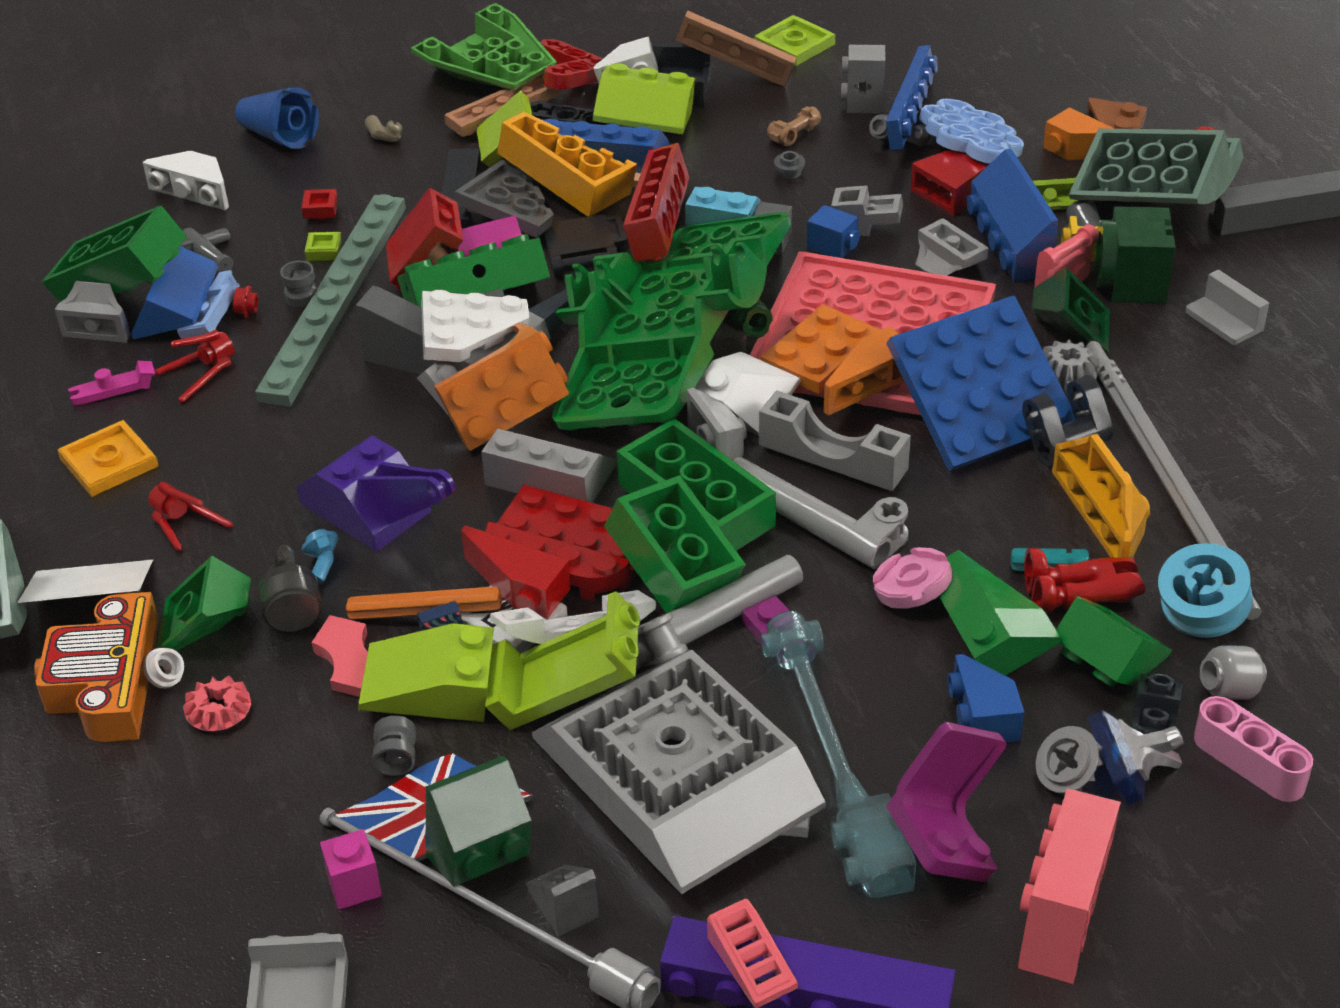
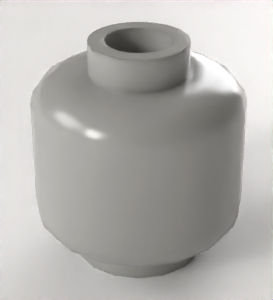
[1200,646,1267,700]

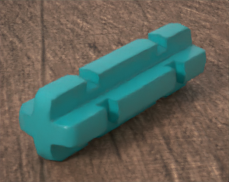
[1011,548,1089,571]

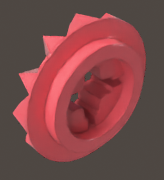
[183,675,251,731]

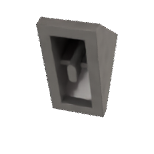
[526,864,599,937]

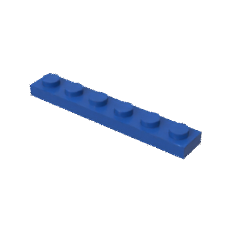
[886,45,938,150]

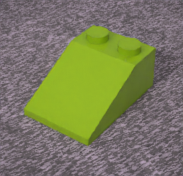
[358,623,494,722]

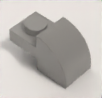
[831,186,903,236]

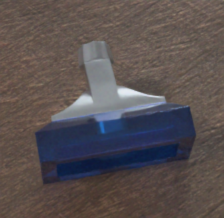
[1087,710,1184,805]

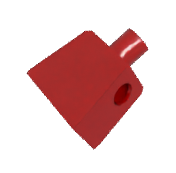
[911,149,989,216]

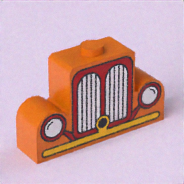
[35,592,159,742]

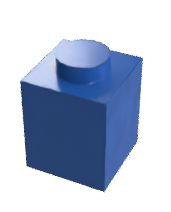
[807,205,860,258]

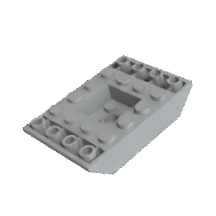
[532,650,826,894]

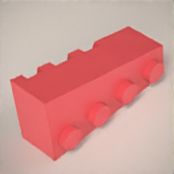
[1018,788,1121,984]

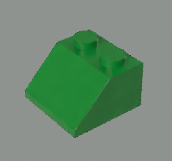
[1056,596,1172,687]

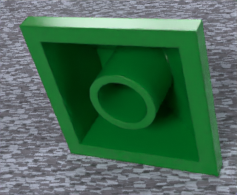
[156,556,251,651]

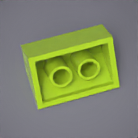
[593,63,695,134]

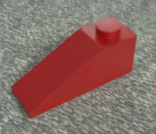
[461,525,571,620]

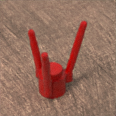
[154,330,235,403]
[148,482,233,551]

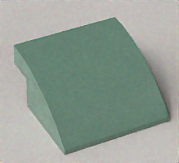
[1069,128,1244,204]

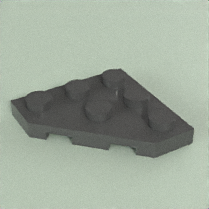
[453,160,554,237]

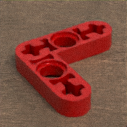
[541,39,603,90]

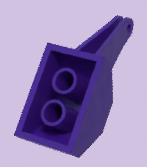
[297,435,456,552]

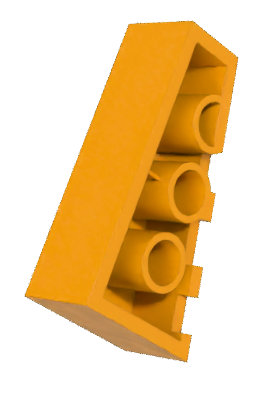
[497,112,637,217]

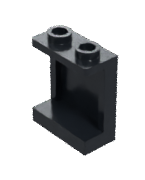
[652,43,711,108]

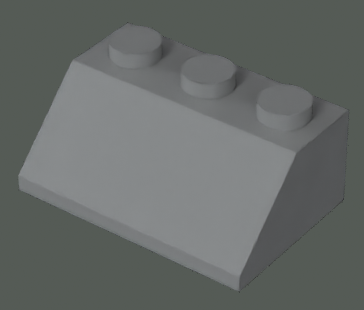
[481,429,617,503]

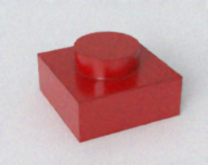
[302,189,338,220]

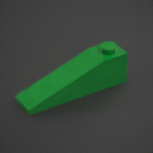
[939,550,1063,676]

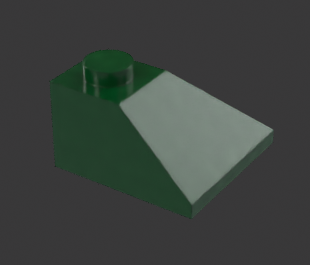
[1032,267,1110,354]

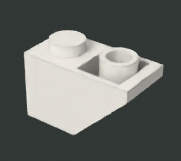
[594,36,658,83]

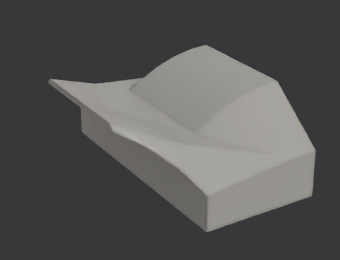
[915,218,989,276]
[55,281,131,343]

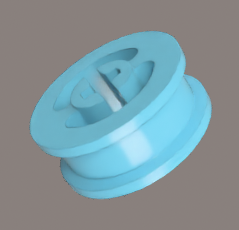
[1158,543,1253,638]

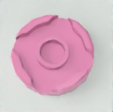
[873,547,952,609]

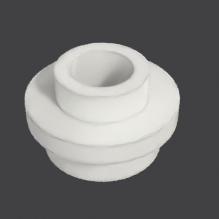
[143,648,184,689]

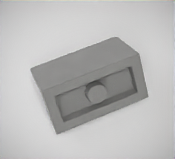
[1185,270,1269,345]

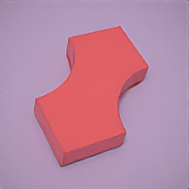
[312,615,368,697]

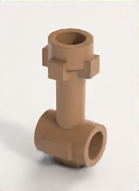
[767,106,821,146]

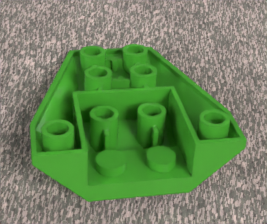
[411,3,557,90]

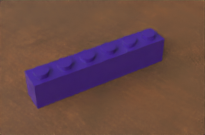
[660,916,955,1008]

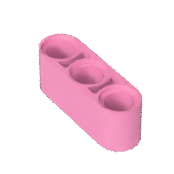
[1194,696,1313,802]

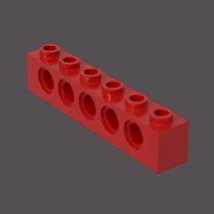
[623,143,690,262]

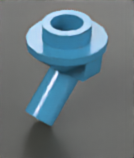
[301,529,339,584]

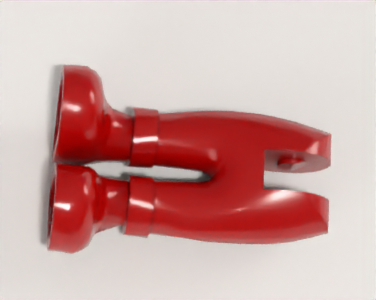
[1024,548,1146,613]

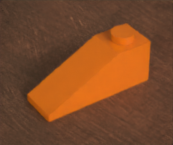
[824,326,904,416]

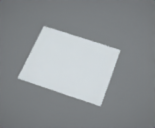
[17,560,153,603]

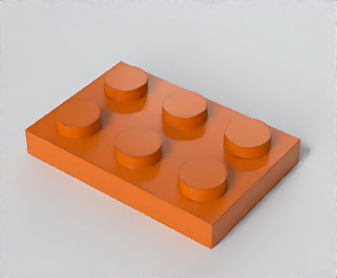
[761,304,880,394]

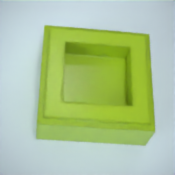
[305,232,342,261]

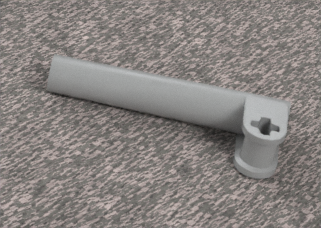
[733,457,908,570]
[636,555,803,669]

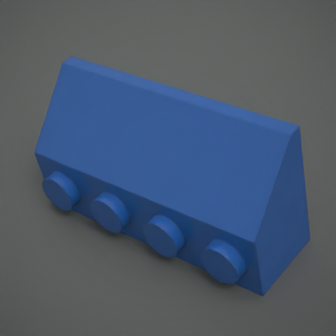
[543,119,669,173]
[966,149,1058,282]

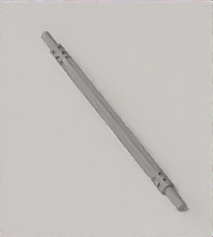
[1086,341,1262,620]

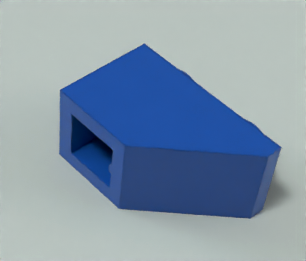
[947,654,1025,742]

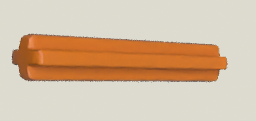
[346,586,502,620]

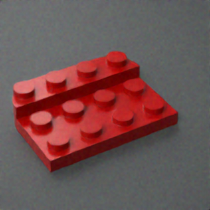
[485,485,638,600]

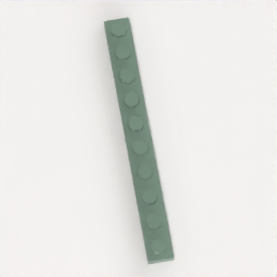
[255,194,406,407]

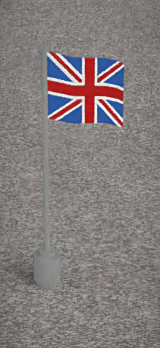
[320,754,661,1008]

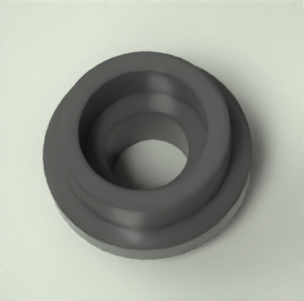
[774,151,805,179]

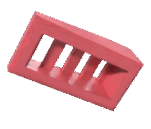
[707,899,798,1008]

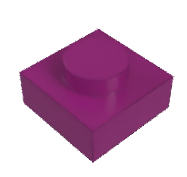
[742,596,798,647]

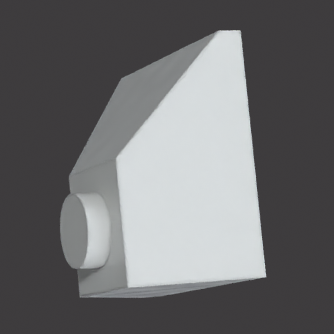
[695,352,801,436]

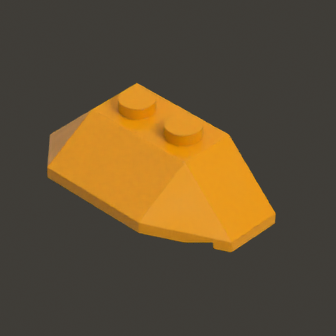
[1052,434,1150,558]

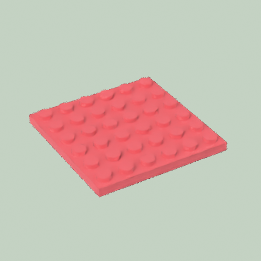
[750,251,996,415]

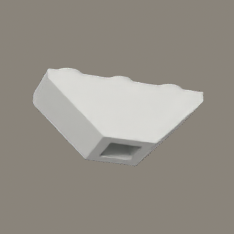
[143,151,229,210]

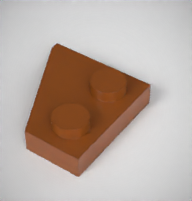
[1087,97,1147,129]

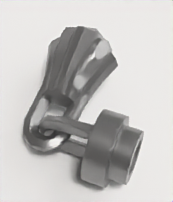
[869,114,932,148]

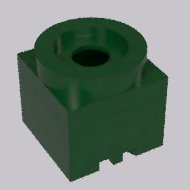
[1094,207,1176,303]

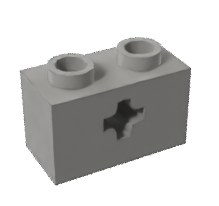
[841,45,885,114]

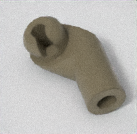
[365,115,403,142]

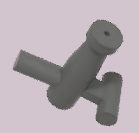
[180,228,234,273]

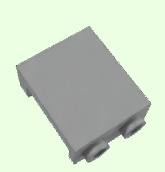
[246,933,349,1008]

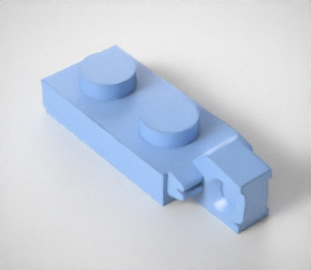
[177,270,240,339]

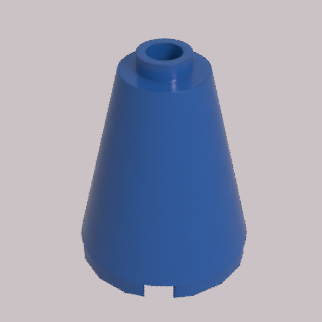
[235,87,319,149]

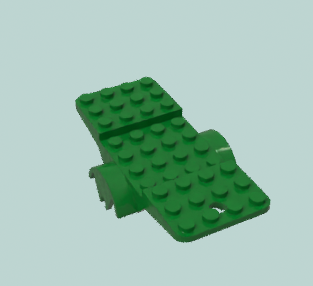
[552,212,791,431]

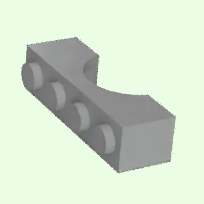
[759,390,911,491]

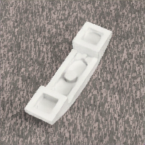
[490,590,656,644]

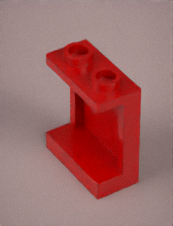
[386,188,463,291]

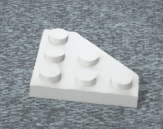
[421,290,529,362]

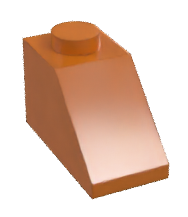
[1043,107,1115,160]

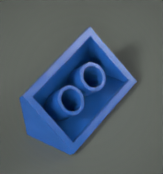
[131,246,218,339]

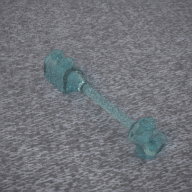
[761,612,916,898]

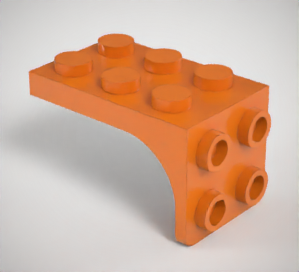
[434,322,569,451]

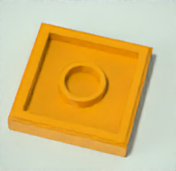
[57,420,159,497]

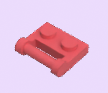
[1034,224,1099,288]

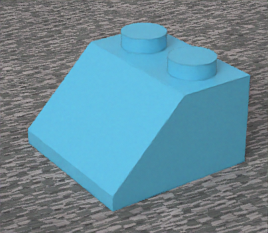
[685,187,762,225]

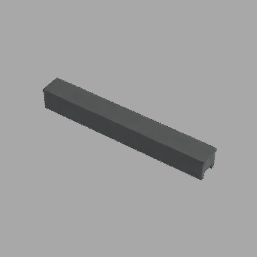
[1209,170,1340,235]

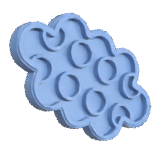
[919,99,1024,164]

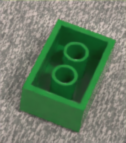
[604,475,746,613]

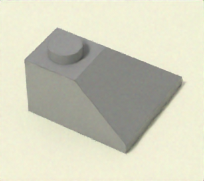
[687,388,747,460]

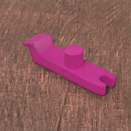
[68,361,155,406]

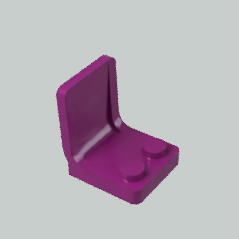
[886,722,1007,882]

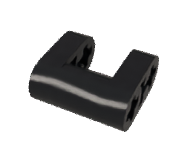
[1022,375,1114,466]

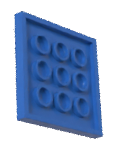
[886,295,1075,472]

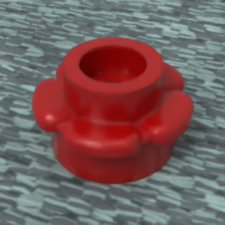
[233,286,259,319]

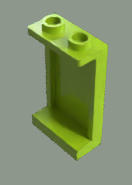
[485,591,640,730]

